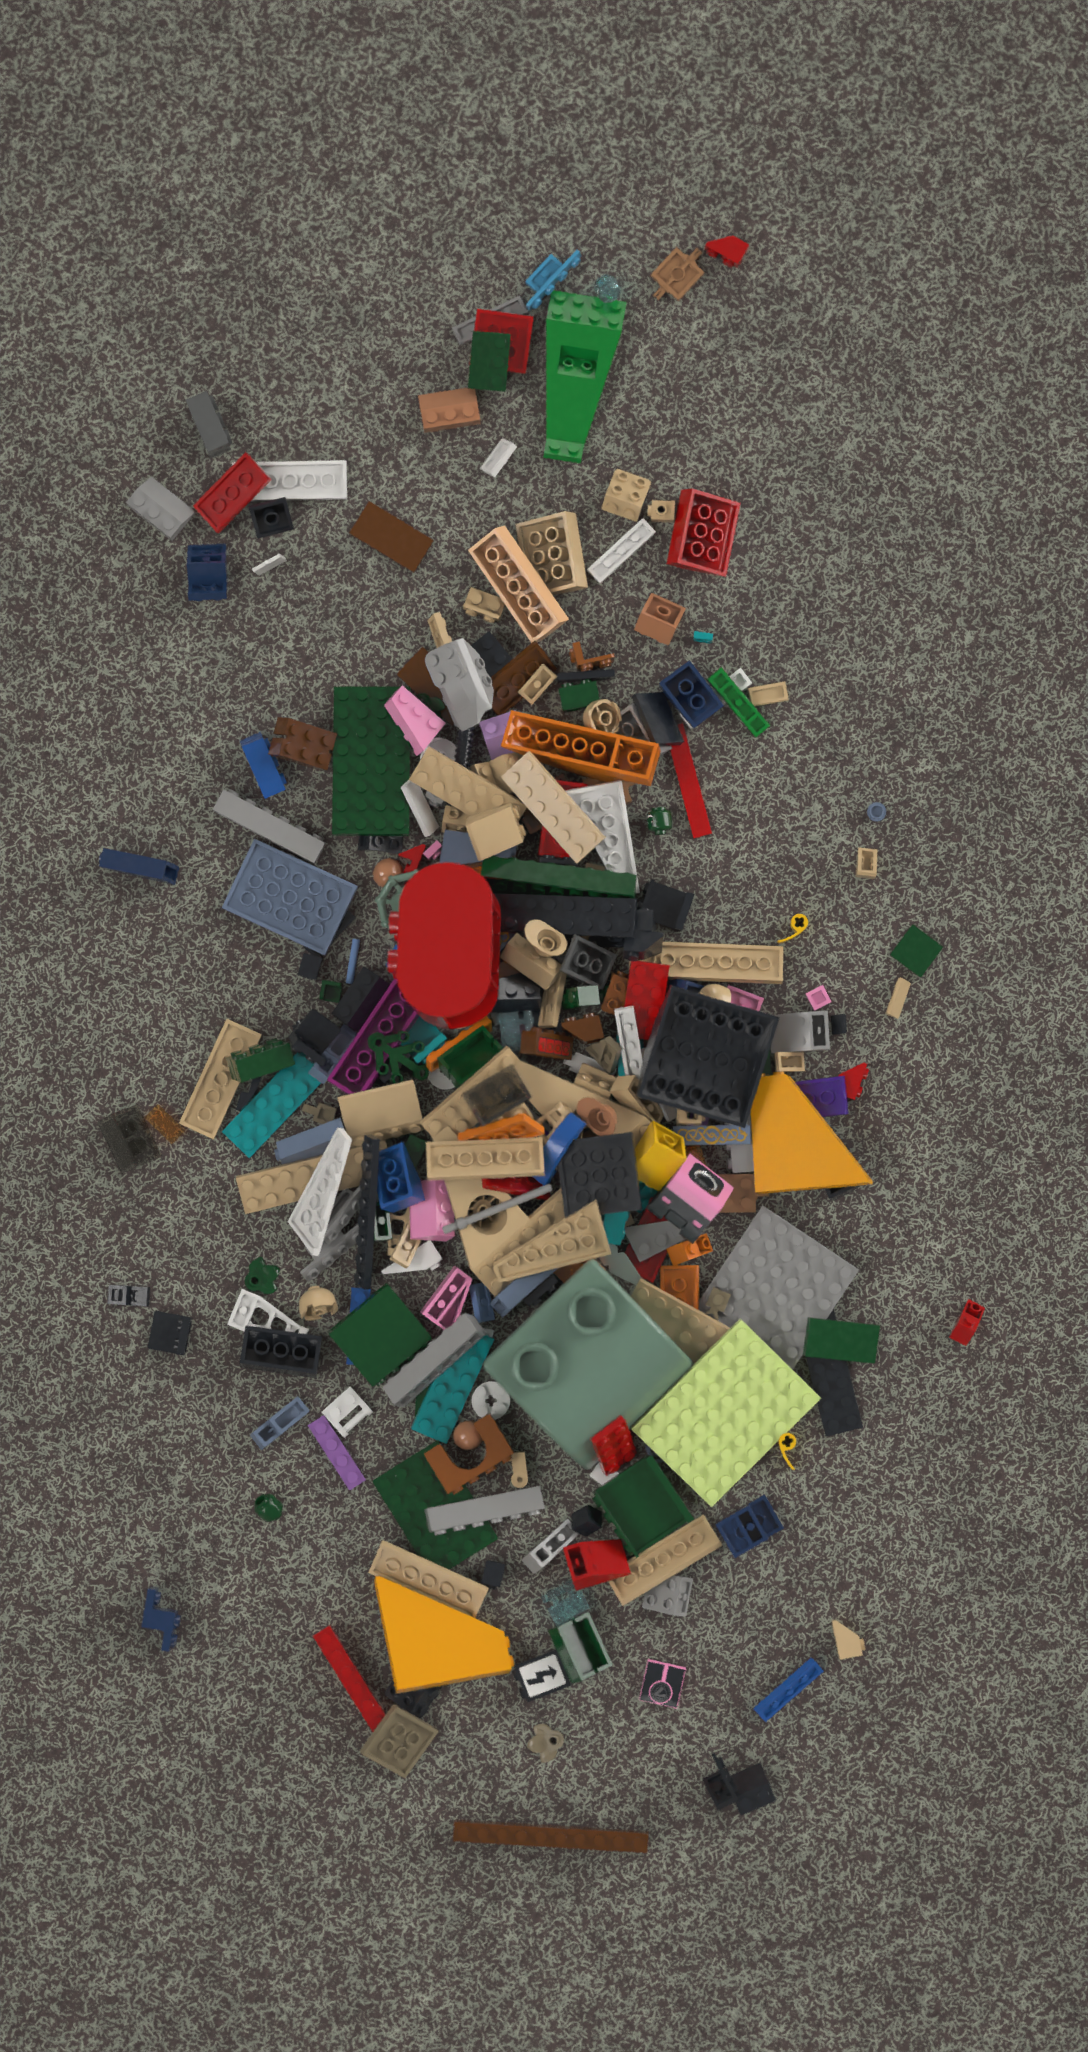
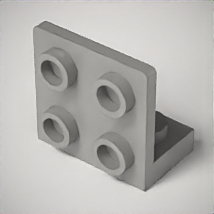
[642,1575,693,1617]

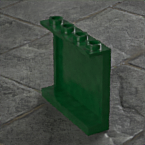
[327,1283,432,1387]
[592,1453,694,1558]

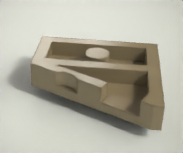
[585,1036,622,1074]

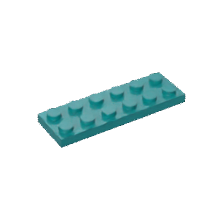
[222,1052,321,1158]
[411,1335,494,1444]

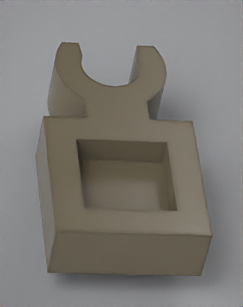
[705,1287,731,1321]

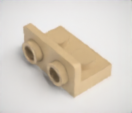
[463,587,505,623]
[441,805,469,833]
[573,1063,617,1099]

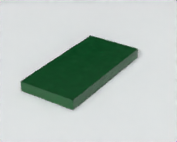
[803,1317,880,1364]

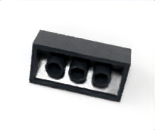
[240,1325,322,1379]

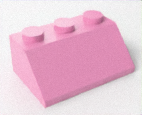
[409,1180,455,1241]

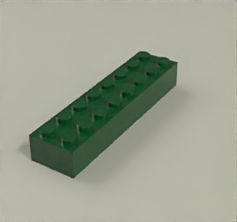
[481,855,637,899]

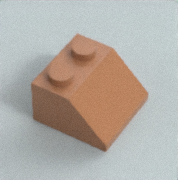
[634,593,686,645]

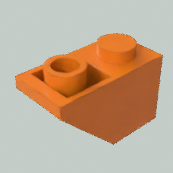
[667,1233,713,1266]

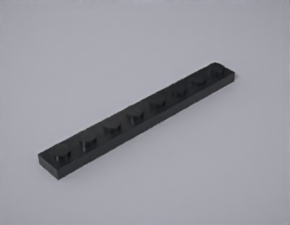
[354,1135,380,1290]

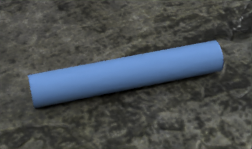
[346,939,360,984]

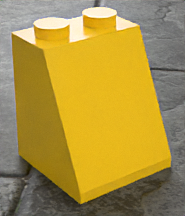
[635,1120,686,1191]

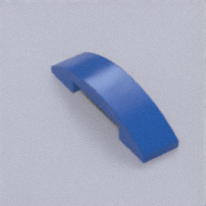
[532,1112,586,1186]

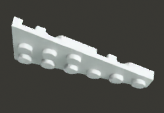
[565,780,640,893]
[288,1128,352,1256]

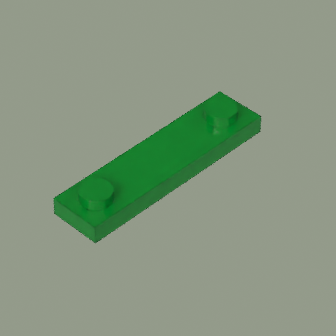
[706,667,770,738]

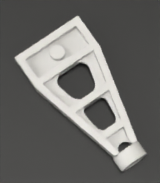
[227,1289,309,1334]

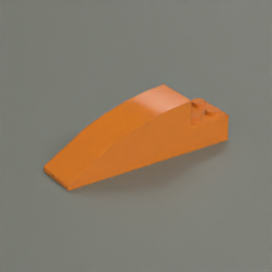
[501,710,661,786]

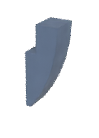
[308,1024,357,1084]
[250,1396,310,1450]

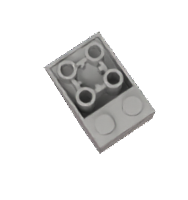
[771,1011,830,1054]

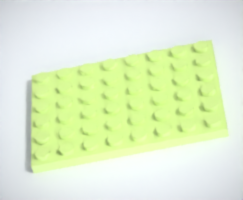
[631,1318,821,1507]

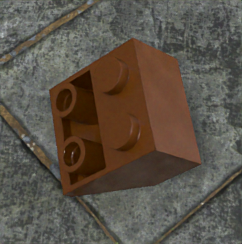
[561,1013,604,1045]

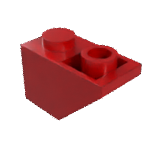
[705,235,749,268]
[838,1063,869,1101]
[949,1299,985,1346]

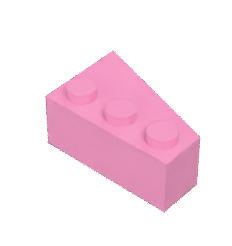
[384,685,445,756]
[420,1266,472,1330]

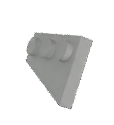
[624,1221,685,1262]

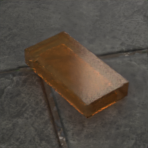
[144,1104,185,1144]

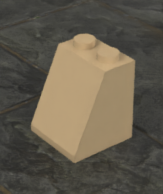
[465,803,526,861]

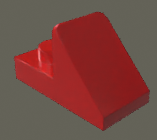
[398,844,427,881]

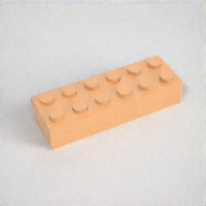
[468,525,569,643]

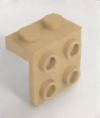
[601,469,651,522]

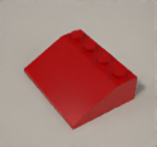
[666,488,741,577]

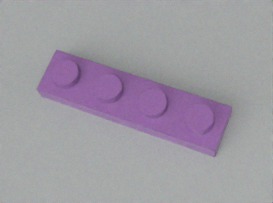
[308,1415,366,1490]

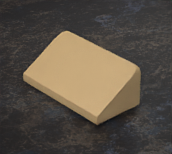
[518,664,557,705]
[886,978,911,1019]

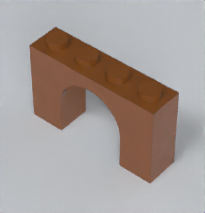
[424,1413,515,1494]

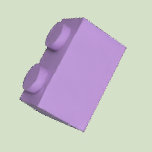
[479,710,515,760]

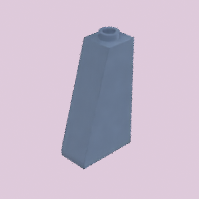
[439,830,517,868]
[274,1118,345,1165]
[490,1268,558,1318]

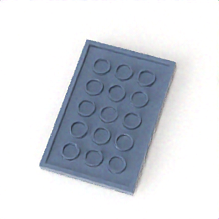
[222,839,358,956]

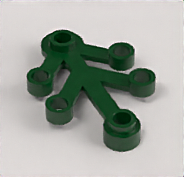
[367,1030,429,1084]

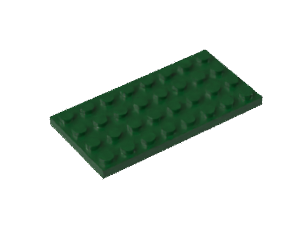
[332,687,410,836]

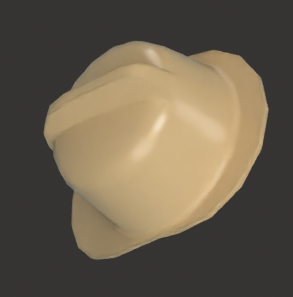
[524,920,567,957]

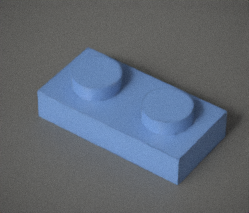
[469,1283,495,1323]

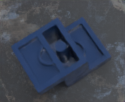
[187,543,228,602]
[715,1494,784,1558]
[141,1586,181,1652]

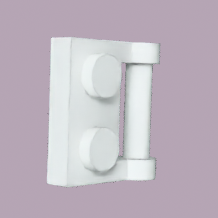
[322,1386,373,1438]

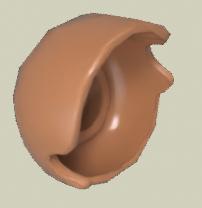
[373,858,403,887]
[453,1421,483,1450]

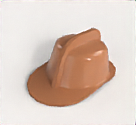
[577,1097,617,1136]

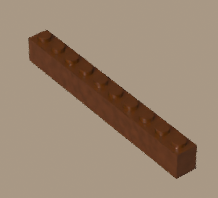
[453,1819,648,1853]

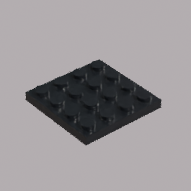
[558,1132,642,1218]

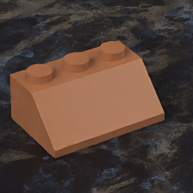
[418,388,480,433]

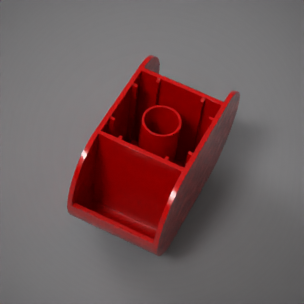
[388,862,501,1029]

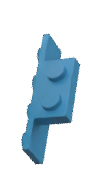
[525,250,581,312]

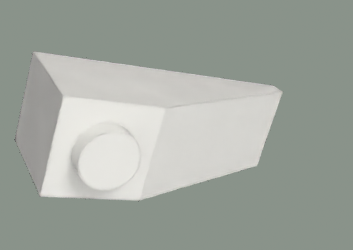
[382,1241,443,1274]

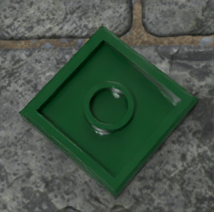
[890,924,943,978]

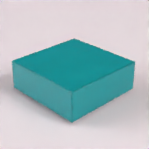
[693,631,713,644]

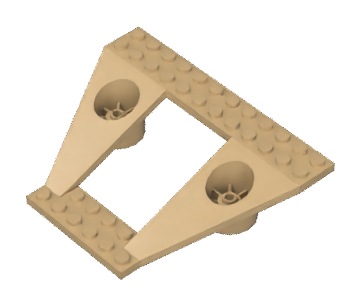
[420,1046,650,1296]

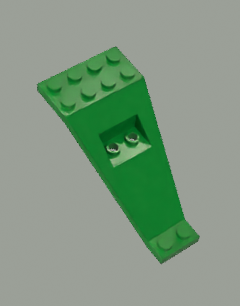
[543,290,627,464]

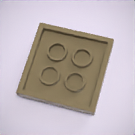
[360,1704,439,1778]

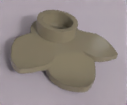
[527,1724,564,1763]

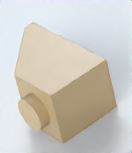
[831,1620,865,1660]

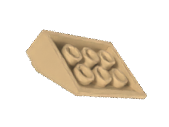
[516,511,588,595]
[338,1080,425,1147]

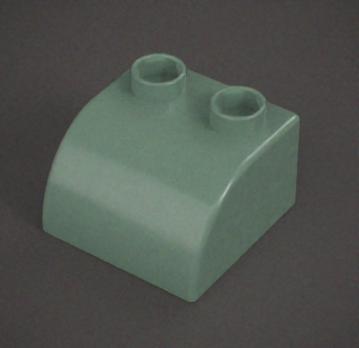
[483,1259,694,1470]

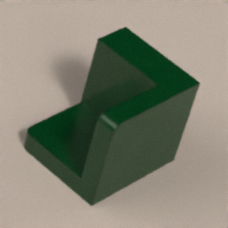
[319,980,342,1003]

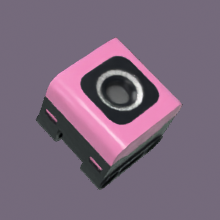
[647,1154,734,1244]

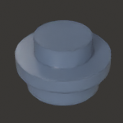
[867,802,886,822]

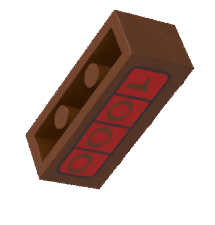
[520,1027,574,1060]

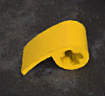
[777,914,808,944]
[778,1433,796,1470]

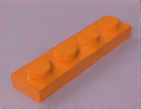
[426,1016,492,1073]

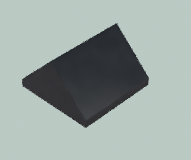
[248,497,294,539]

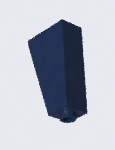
[99,848,179,885]

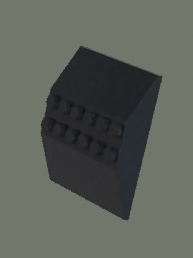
[636,985,780,1128]

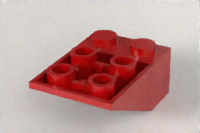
[563,1539,631,1591]

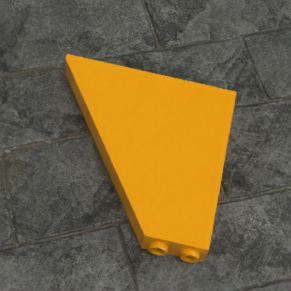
[750,1072,873,1194]
[374,1576,514,1694]

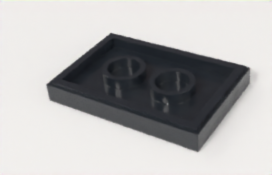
[632,692,684,746]

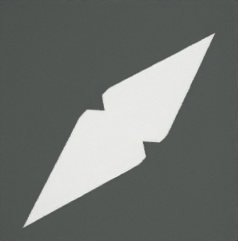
[600,1244,642,1285]

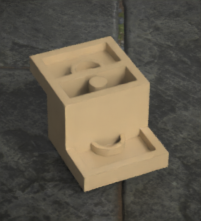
[470,752,523,795]

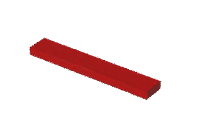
[670,723,712,839]

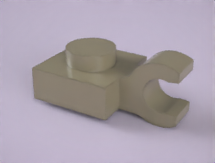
[302,1103,337,1124]

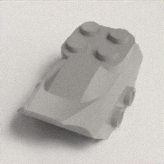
[425,638,494,732]

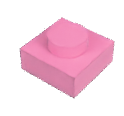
[423,841,442,860]
[805,985,831,1011]

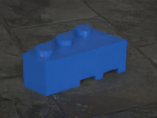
[240,732,287,798]

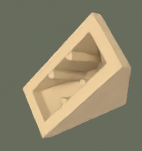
[855,848,877,879]
[774,1052,805,1073]

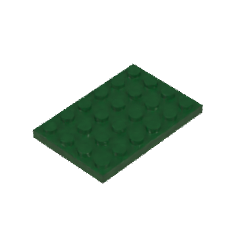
[372,1440,499,1570]

